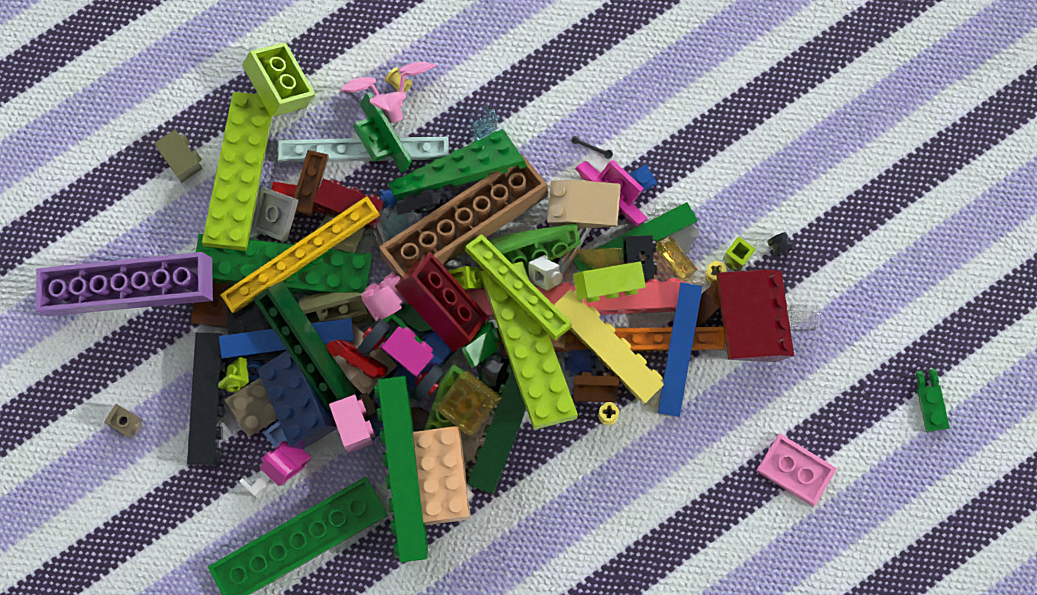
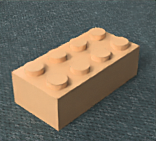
[413,426,471,525]

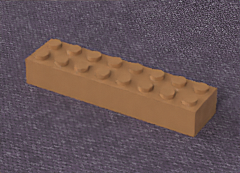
[379,154,548,278]

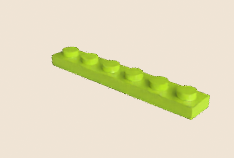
[465,234,572,340]

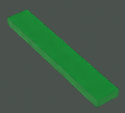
[573,202,698,272]

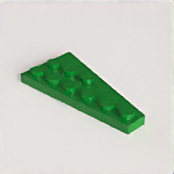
[388,129,527,201]

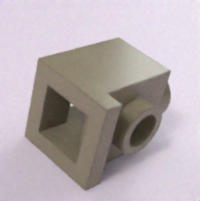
[104,404,143,439]

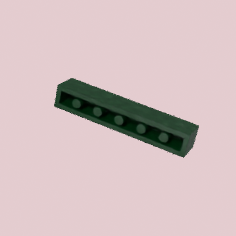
[254,281,356,411]
[466,363,526,494]

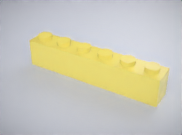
[554,289,664,404]

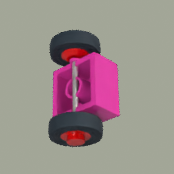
[357,320,444,402]

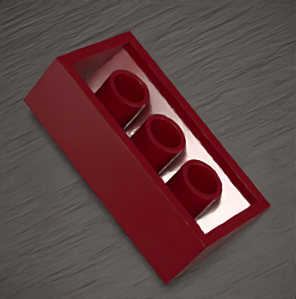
[395,251,488,351]

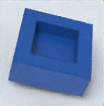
[629,165,657,193]

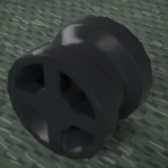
[767,232,794,258]

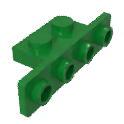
[353,92,412,173]

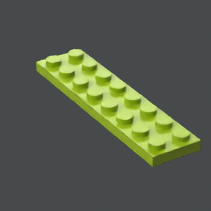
[202,92,272,251]
[480,262,578,430]

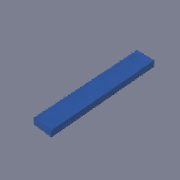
[657,282,703,417]
[219,318,355,358]

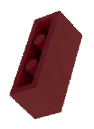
[313,178,385,231]

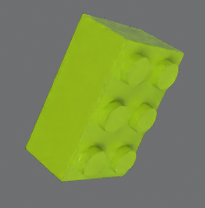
[242,42,315,118]

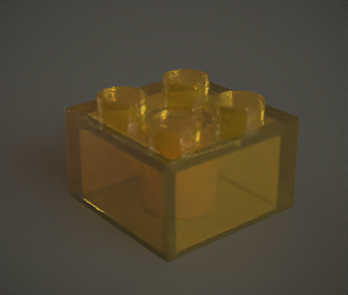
[435,370,502,437]

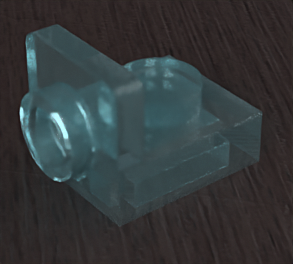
[470,105,499,141]

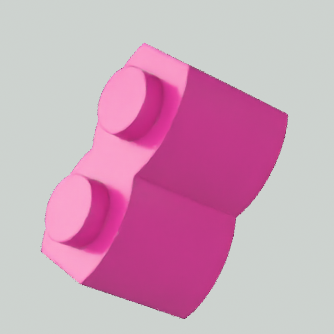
[260,441,311,486]

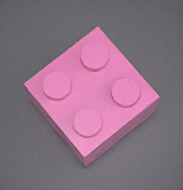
[329,395,376,453]

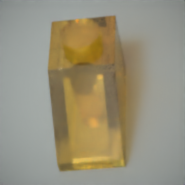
[577,248,623,270]

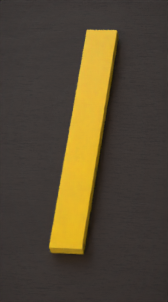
[220,196,380,314]

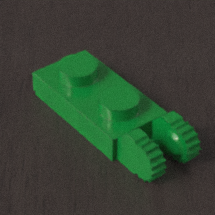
[916,368,950,433]

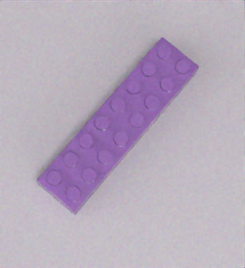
[36,252,213,316]

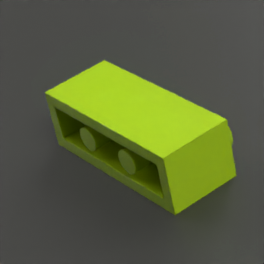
[573,261,646,303]

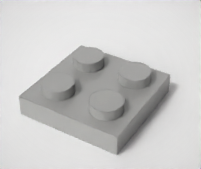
[251,187,299,242]

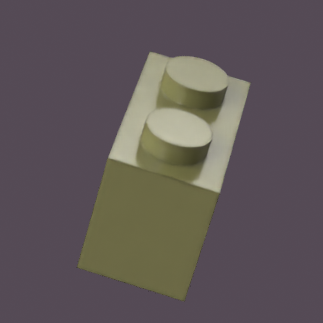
[154,129,203,183]

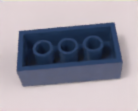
[257,350,338,449]

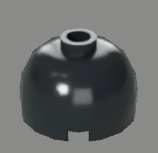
[477,351,510,397]

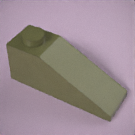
[299,293,368,324]

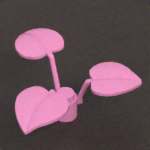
[339,62,437,123]

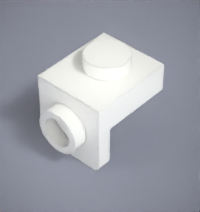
[239,473,275,498]

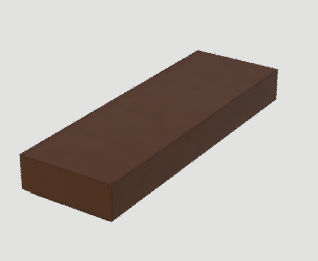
[294,150,329,216]

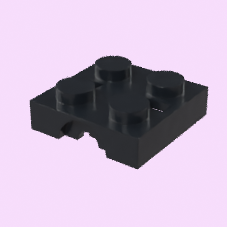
[395,188,455,215]

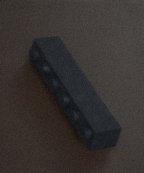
[187,333,227,468]

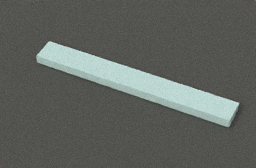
[278,137,449,163]

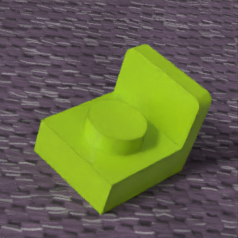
[448,266,482,290]
[218,357,249,392]

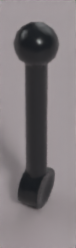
[571,136,613,159]

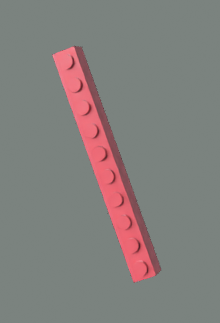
[466,278,685,320]

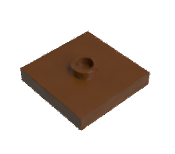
[191,282,234,329]

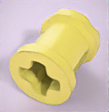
[385,67,413,93]
[705,261,726,285]
[598,402,619,425]

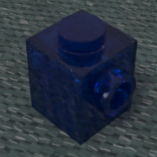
[564,349,596,377]

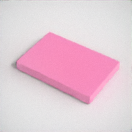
[756,433,837,507]

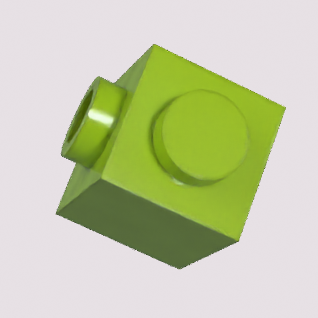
[723,236,756,271]

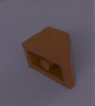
[696,281,721,327]

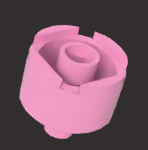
[361,272,409,321]

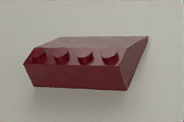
[716,270,794,362]

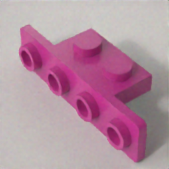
[575,160,647,227]

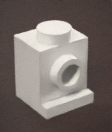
[528,255,563,290]

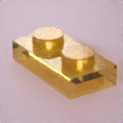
[656,236,698,280]

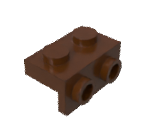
[573,372,619,403]

